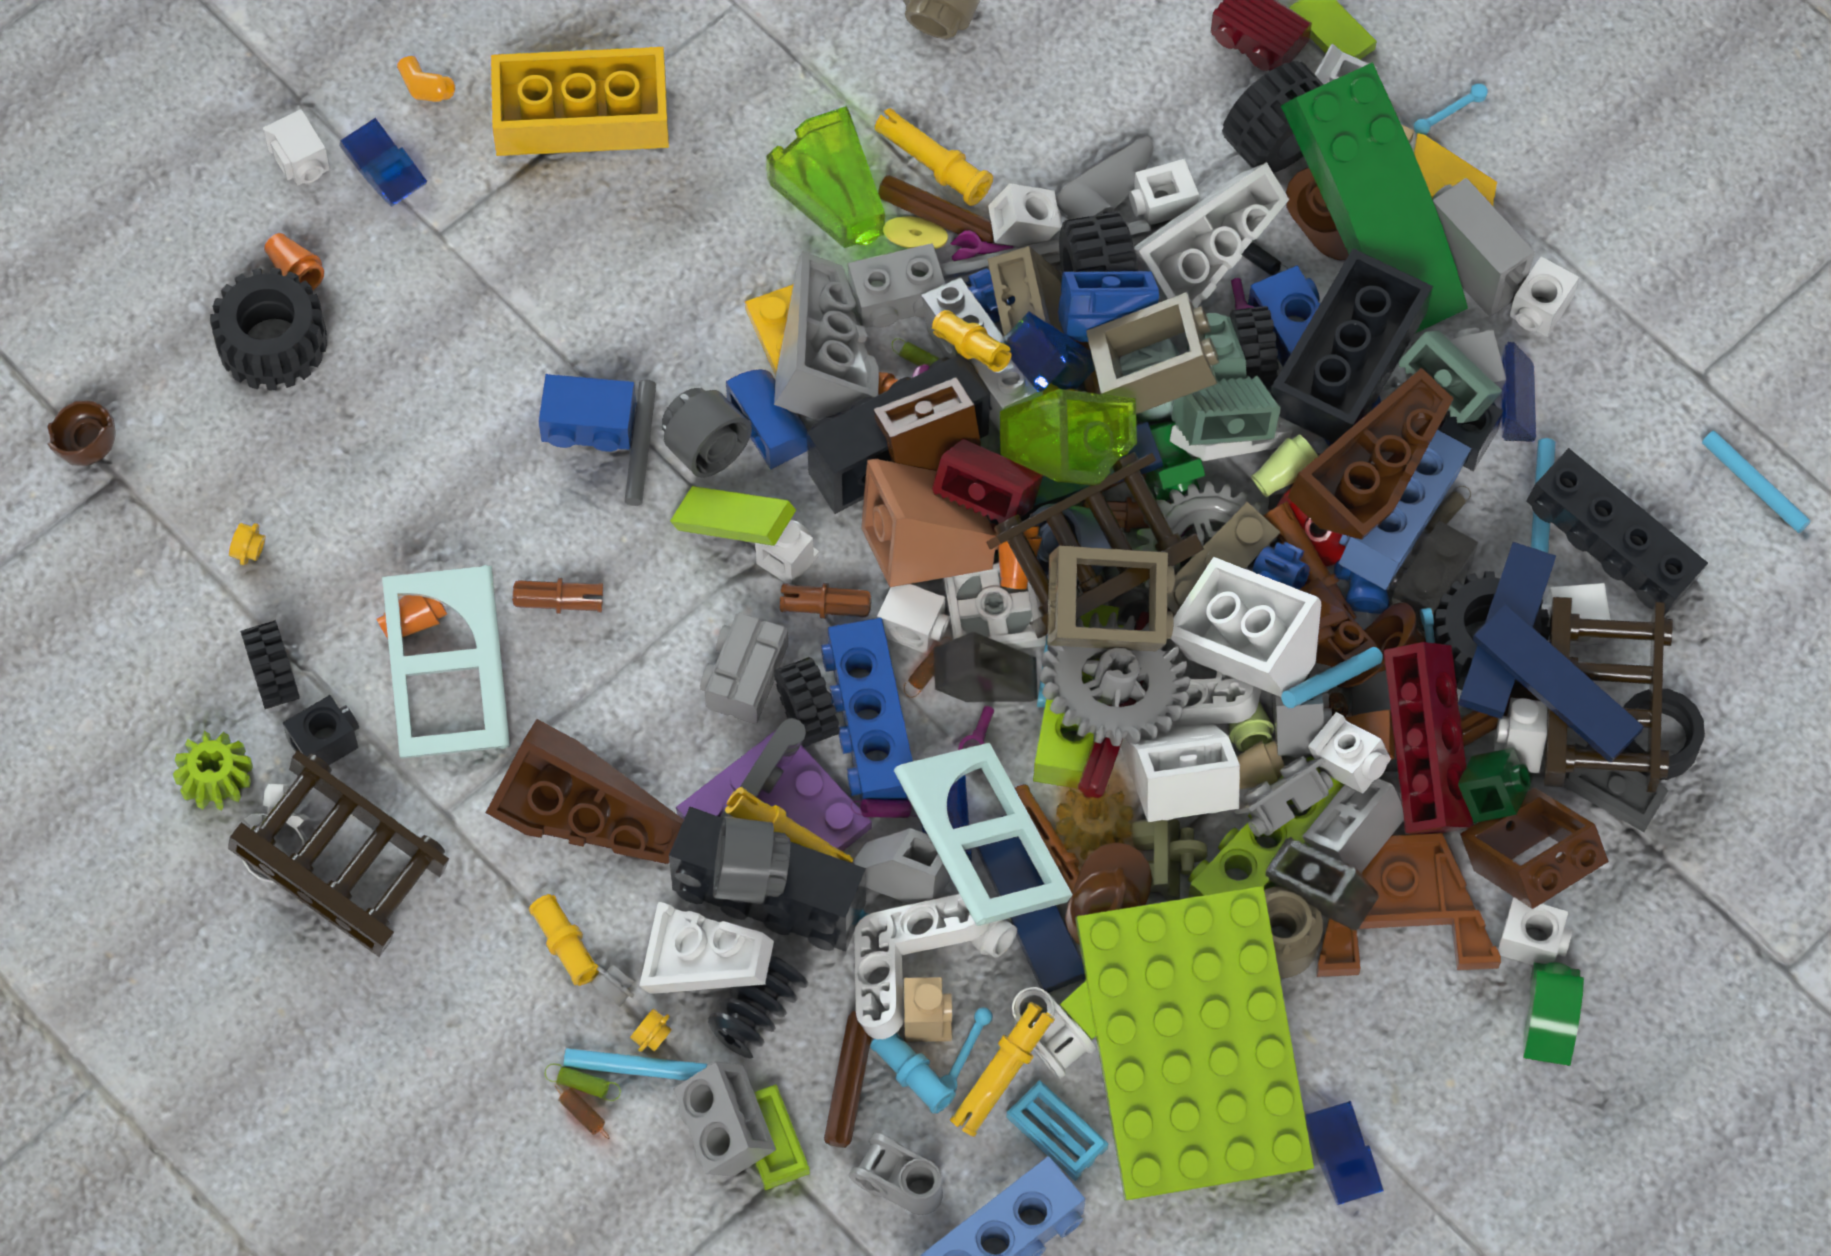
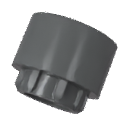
[662,388,752,478]
[713,816,790,904]

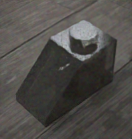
[934,631,1038,702]

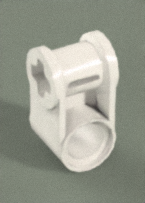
[1012,987,1096,1080]

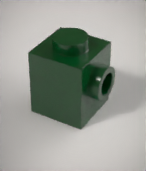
[1458,747,1531,823]

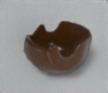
[47,401,116,466]

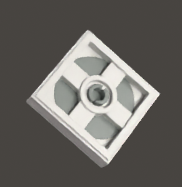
[943,562,1046,657]

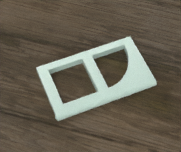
[382,565,510,759]
[894,743,1073,926]

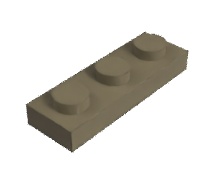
[1167,502,1280,618]

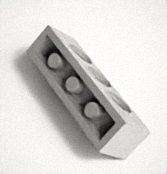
[921,277,1047,443]

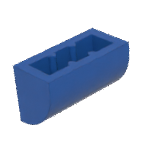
[726,369,808,470]

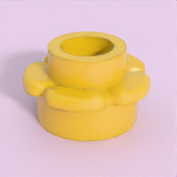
[229,523,266,565]
[629,1008,672,1052]

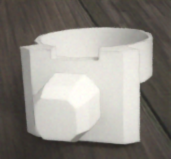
[242,784,310,883]

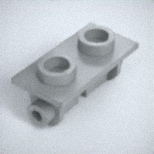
[1234,756,1333,837]

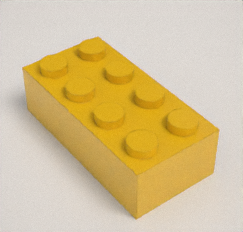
[491,47,669,156]

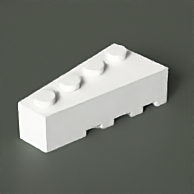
[1134,162,1289,308]

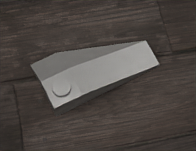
[774,251,879,419]

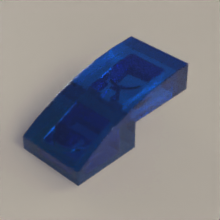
[339,118,427,207]
[1305,1101,1384,1205]

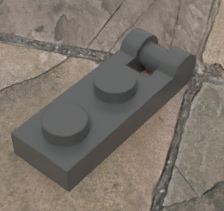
[721,718,806,818]

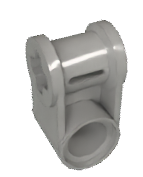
[849,1133,943,1215]

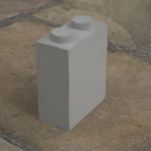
[1432,178,1535,317]

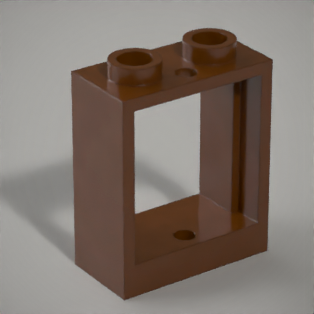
[1460,788,1609,909]

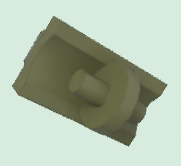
[1132,818,1208,901]

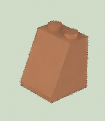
[861,459,998,587]

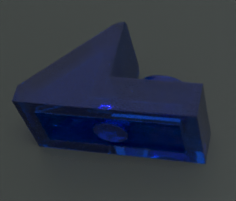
[1000,311,1095,392]

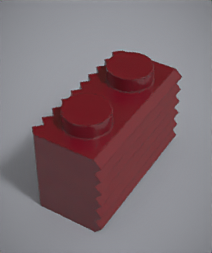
[1210,0,1312,71]
[932,439,1043,524]

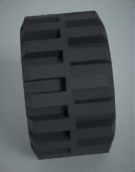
[1222,61,1324,173]
[1059,212,1138,276]
[210,268,327,390]
[1433,571,1550,691]

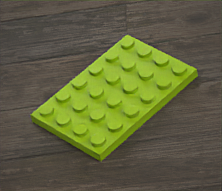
[1075,886,1314,1201]

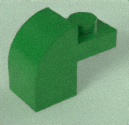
[1146,419,1206,501]
[1523,962,1584,1066]

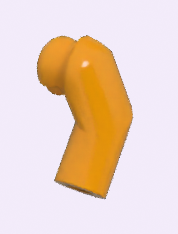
[397,56,455,102]

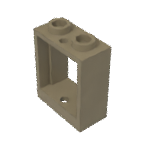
[987,246,1075,367]
[1086,292,1220,422]
[1047,546,1174,652]

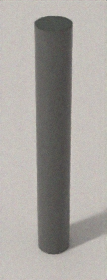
[625,380,656,506]

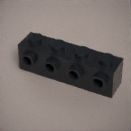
[1526,448,1708,616]

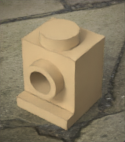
[904,977,952,1042]

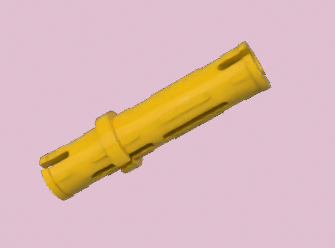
[725,787,853,863]
[949,1002,1055,1137]

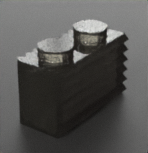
[1265,837,1379,930]

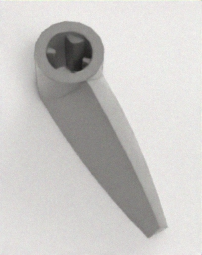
[1056,136,1154,219]

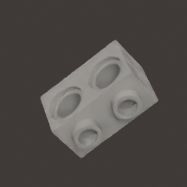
[673,1062,776,1177]

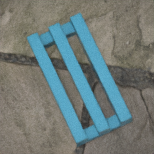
[1006,1080,1108,1181]

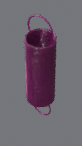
[851,799,918,818]

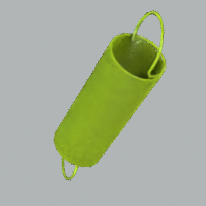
[891,338,940,366]
[544,1063,621,1101]

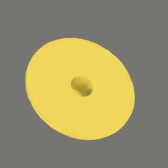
[883,216,948,249]

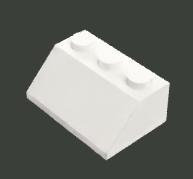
[1171,557,1321,697]

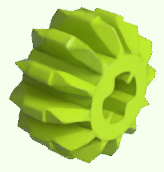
[173,730,253,811]

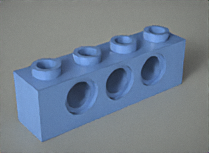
[1338,430,1472,590]
[920,1156,1085,1256]

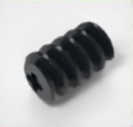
[708,956,809,1059]

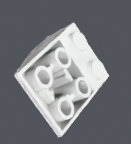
[1121,724,1240,822]

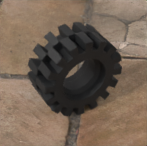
[1229,306,1279,386]
[240,620,300,709]
[774,657,840,747]

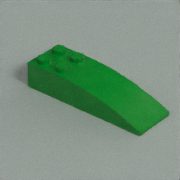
[1281,62,1468,334]

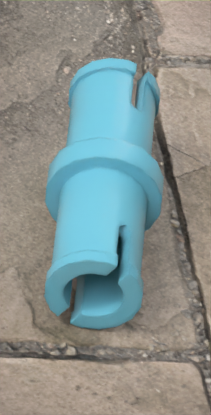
[870,1032,956,1114]

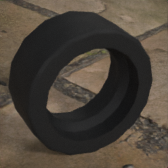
[1622,688,1705,780]

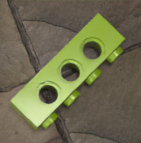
[1033,605,1124,789]
[1188,756,1345,898]

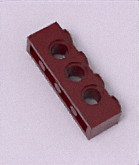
[1384,642,1474,834]

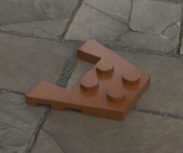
[1316,833,1501,977]

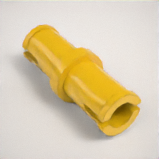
[932,310,1012,372]
[529,894,599,986]

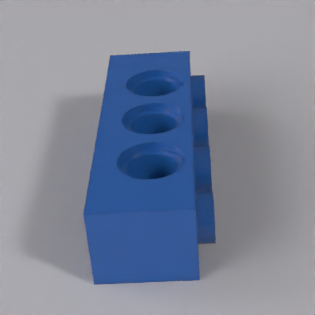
[1248,265,1381,447]
[821,618,913,802]

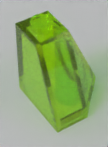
[766,106,885,248]
[1000,389,1137,486]

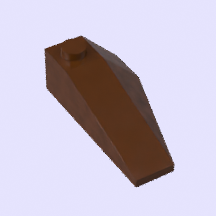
[1288,368,1454,540]
[485,719,684,864]

